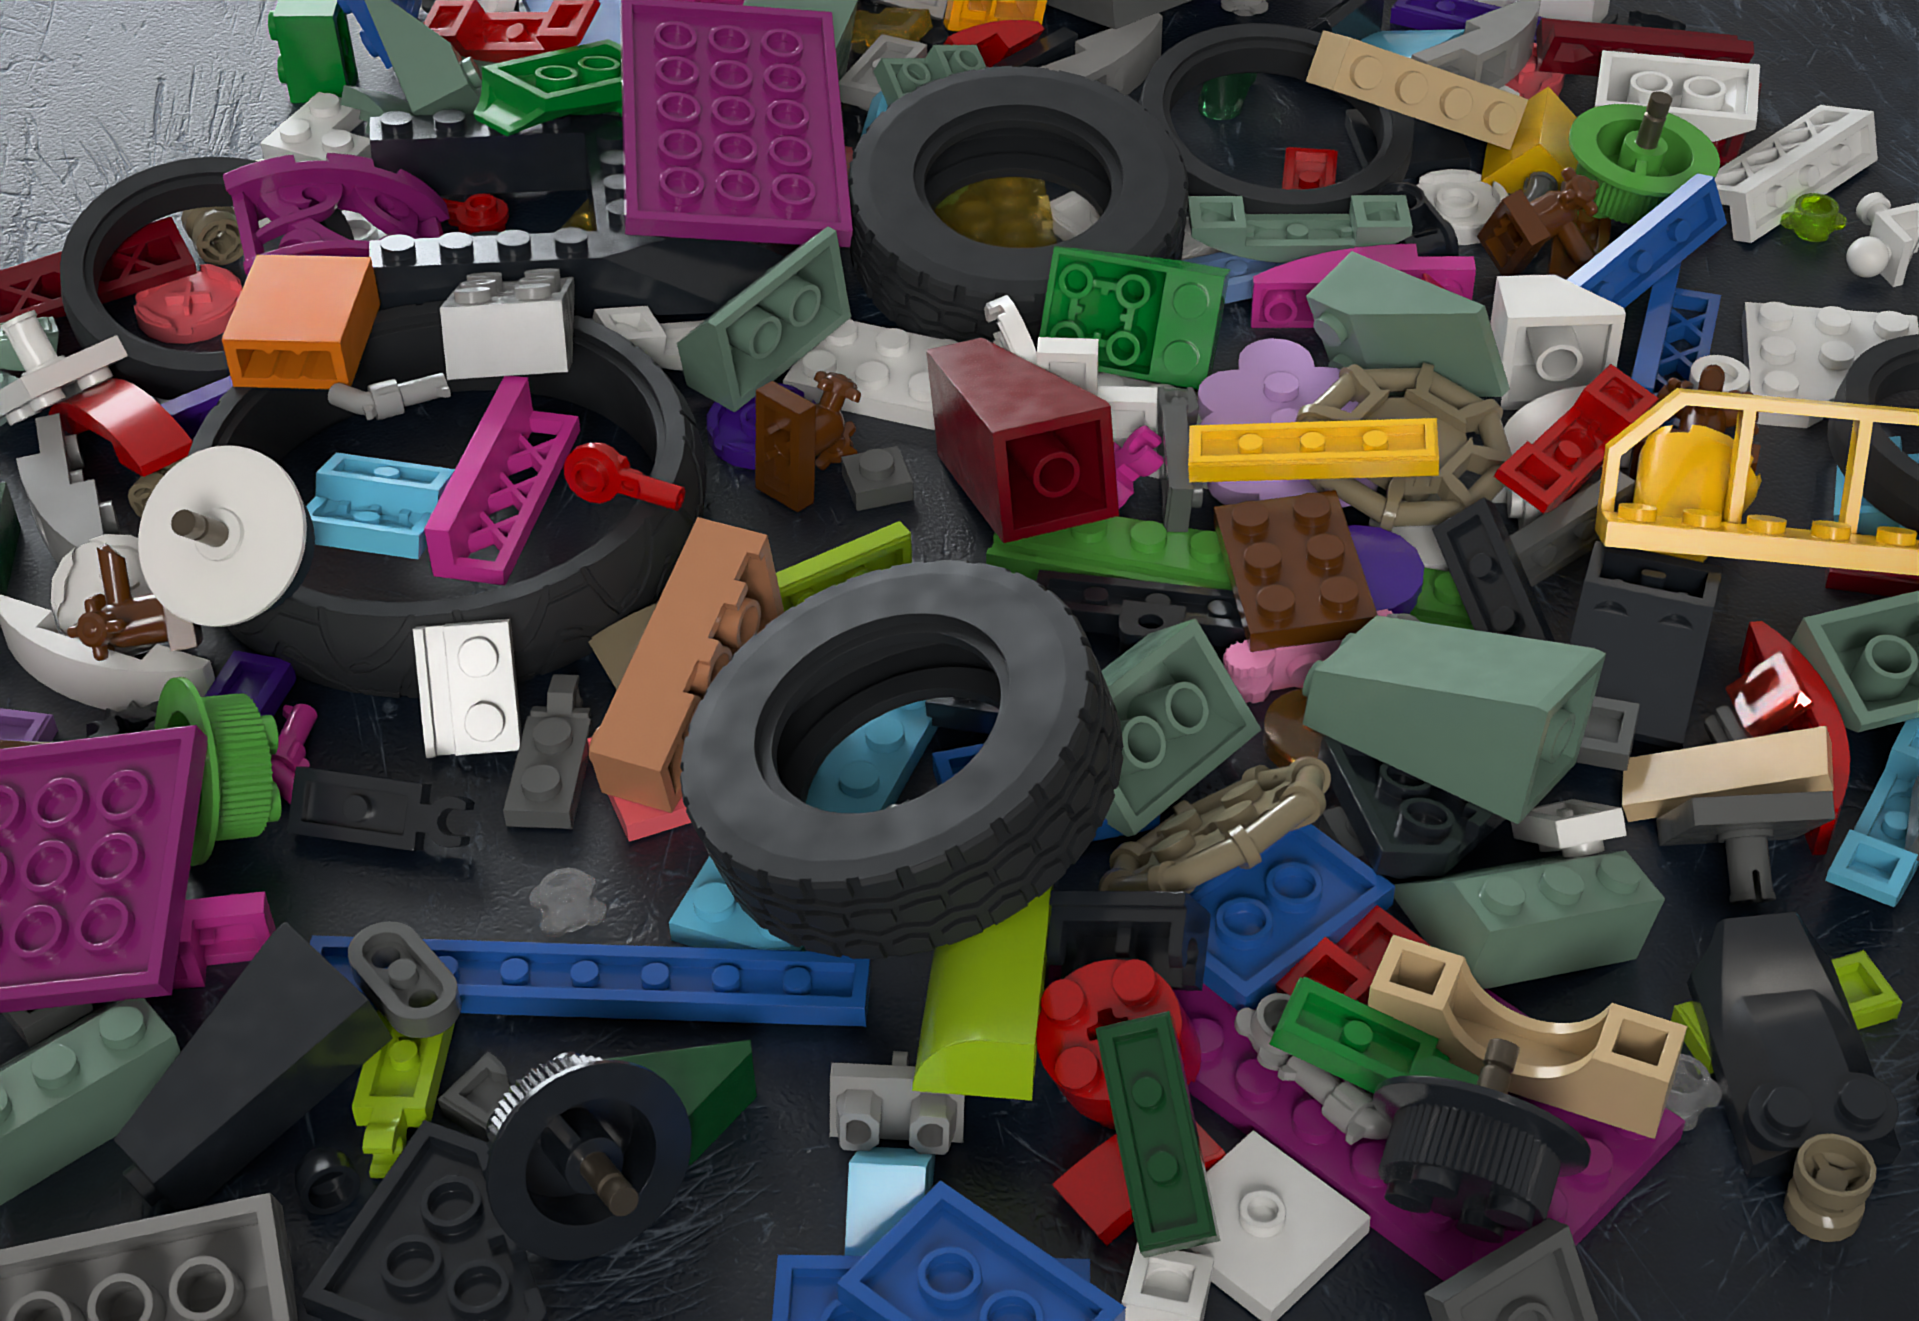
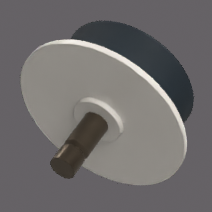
[138,446,315,627]

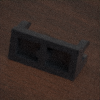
[1046,890,1211,991]

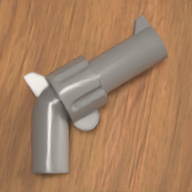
[328,372,451,420]
[1277,1056,1391,1145]

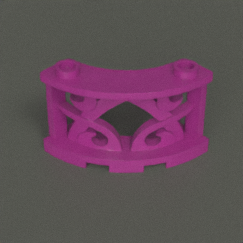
[223,153,450,276]

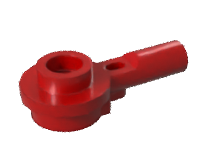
[442,193,509,234]
[564,442,685,511]

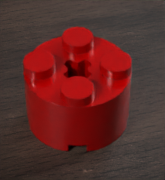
[1036,959,1201,1130]

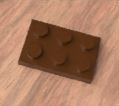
[1214,490,1378,652]

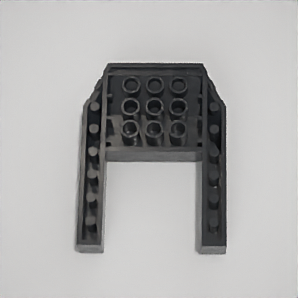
[369,109,800,318]

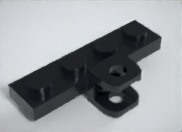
[1036,570,1247,657]

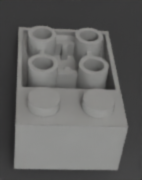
[440,269,575,380]

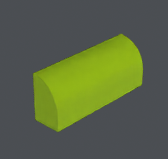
[912,885,1054,1101]

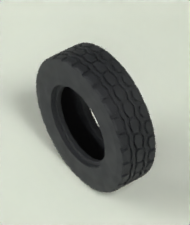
[848,66,1189,351]
[680,560,1124,959]

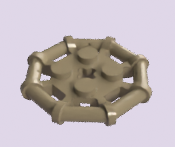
[1295,362,1512,532]
[1098,756,1331,894]

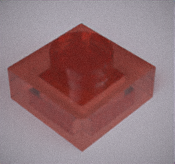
[1725,651,1814,737]

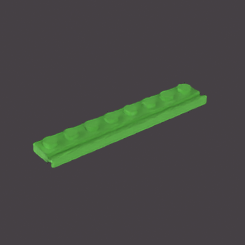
[986,516,1474,630]

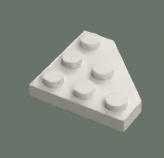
[1741,302,1919,428]

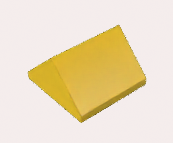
[1481,86,1578,194]

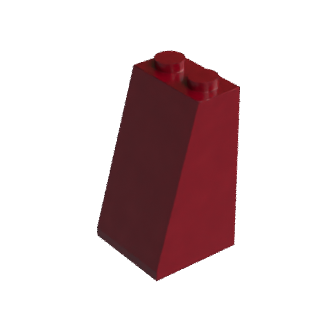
[926,337,1119,543]

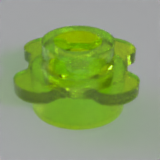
[1780,193,1847,242]

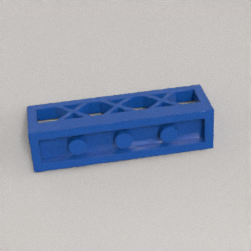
[1567,173,1727,308]
[1631,261,1721,430]

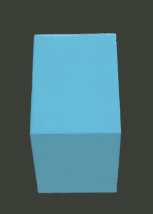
[845,1147,935,1256]

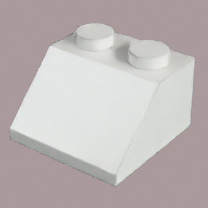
[1490,275,1626,410]

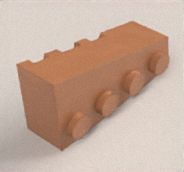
[589,517,784,813]

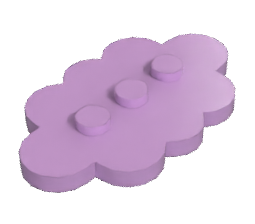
[1197,338,1378,507]

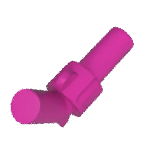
[271,704,317,804]

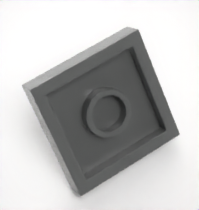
[1656,791,1836,904]
[1424,1218,1599,1321]

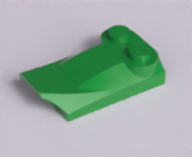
[473,39,622,137]

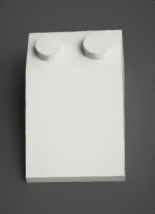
[1594,50,1760,142]

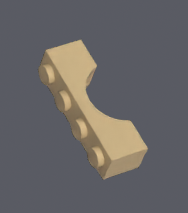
[1306,30,1529,150]
[1368,935,1687,1139]

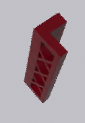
[1536,18,1754,77]
[0,217,197,323]

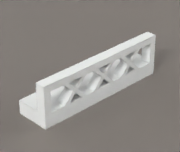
[1715,105,1878,243]

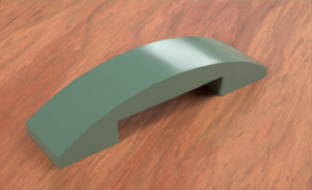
[1187,195,1413,263]

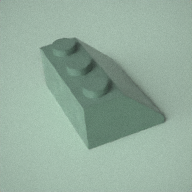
[677,227,851,412]
[1790,591,1919,732]
[1101,618,1262,837]
[1394,851,1665,989]
[0,998,181,1205]

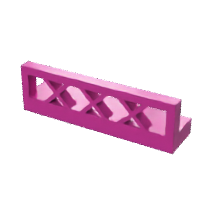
[424,376,580,585]

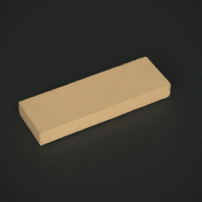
[1622,726,1834,822]

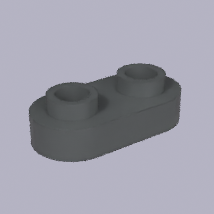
[348,921,462,1038]

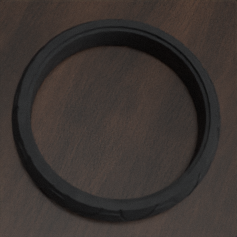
[187,301,707,698]

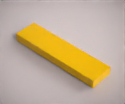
[1188,418,1439,483]

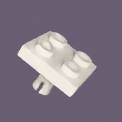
[0,310,128,426]

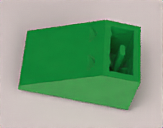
[268,0,358,103]
[1039,246,1230,390]

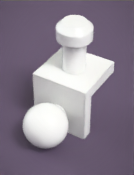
[1846,192,1919,287]

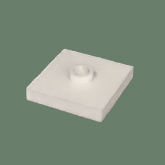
[1180,1130,1371,1321]

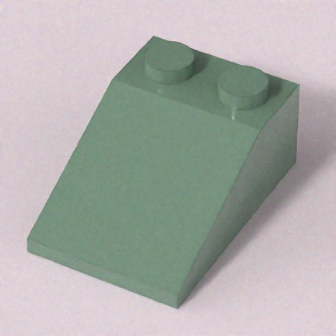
[364,0,482,116]
[1306,251,1510,397]

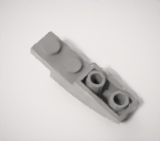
[1411,0,1541,89]
[1039,13,1163,95]
[16,413,121,564]

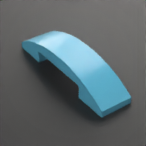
[1825,718,1919,907]

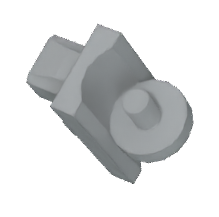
[830,1051,965,1155]

